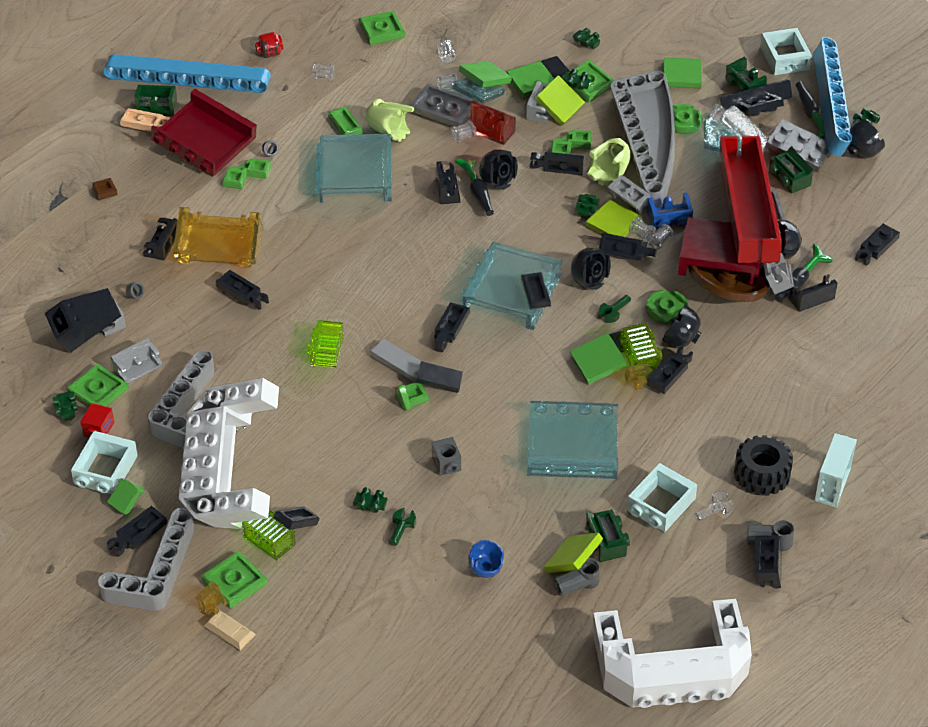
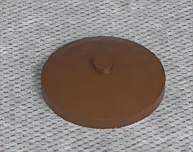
[688,264,770,302]

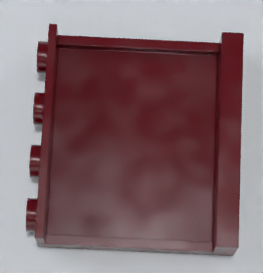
[151,88,257,177]
[678,217,761,285]

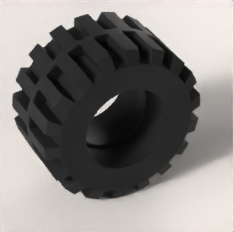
[734,435,793,496]

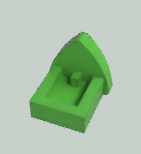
[395,382,429,411]
[108,478,145,515]

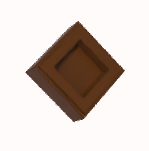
[92,178,118,200]

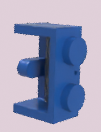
[646,193,694,229]

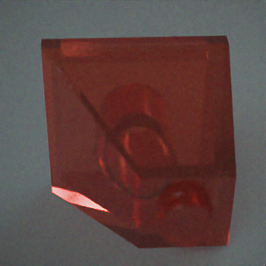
[471,100,516,145]

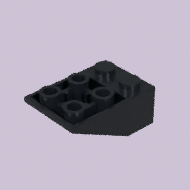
[45,288,122,353]

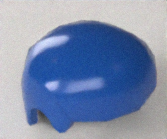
[468,540,504,578]

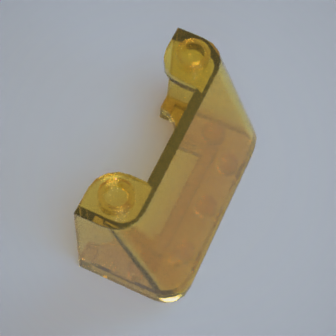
[173,207,264,267]

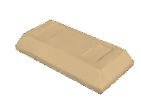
[204,610,256,651]

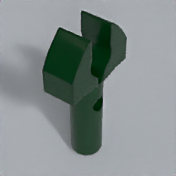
[599,295,631,323]
[389,508,416,546]

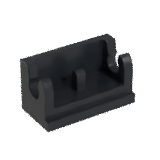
[436,161,461,205]
[143,217,179,261]
[788,274,838,312]
[755,535,782,589]

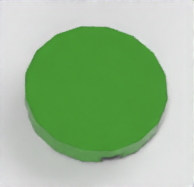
[673,104,703,134]
[646,290,688,324]

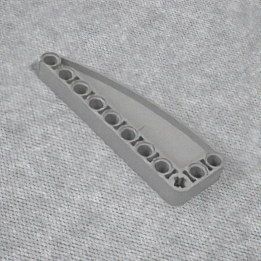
[611,71,675,207]

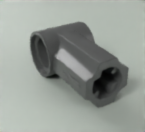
[748,520,794,551]
[553,558,600,597]

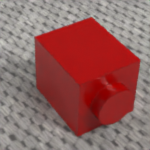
[81,403,115,439]

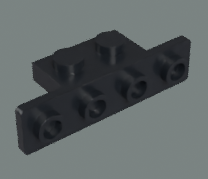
[720,79,792,116]

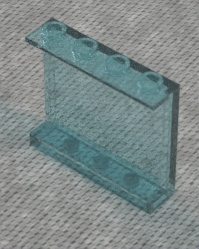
[315,134,392,203]
[461,242,563,331]
[527,401,618,479]

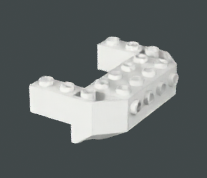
[179,378,279,529]
[592,599,752,708]

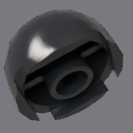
[847,119,885,159]
[479,149,518,190]
[777,219,802,259]
[571,248,611,290]
[662,305,702,348]

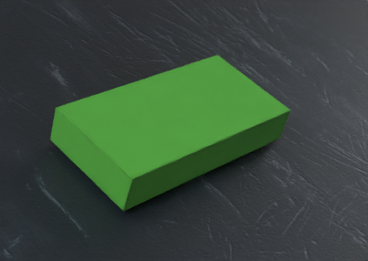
[328,106,363,140]

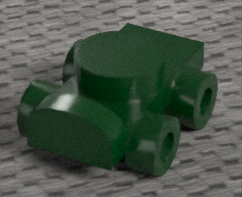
[573,27,600,49]
[563,68,591,90]
[853,108,880,124]
[575,194,599,217]
[52,392,78,420]
[353,487,388,513]

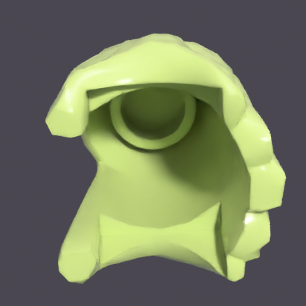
[366,98,414,142]
[587,138,630,186]

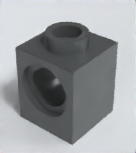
[432,437,461,476]

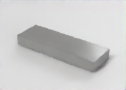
[370,339,421,382]

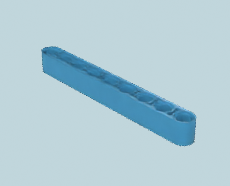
[813,37,852,156]
[103,54,271,93]

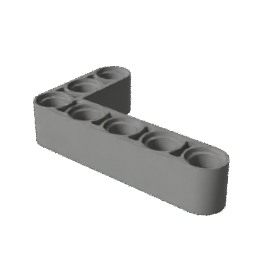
[148,350,215,448]
[98,507,194,611]

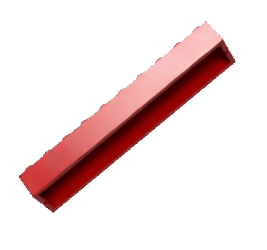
[719,136,782,264]

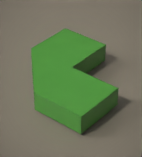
[551,130,592,154]
[222,158,271,189]

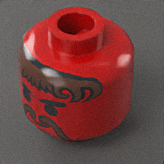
[255,32,284,58]

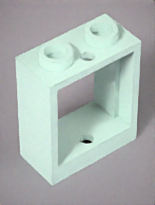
[760,28,812,75]
[71,431,138,494]
[815,433,857,508]
[627,463,697,533]

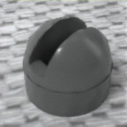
[262,140,279,156]
[126,282,144,299]

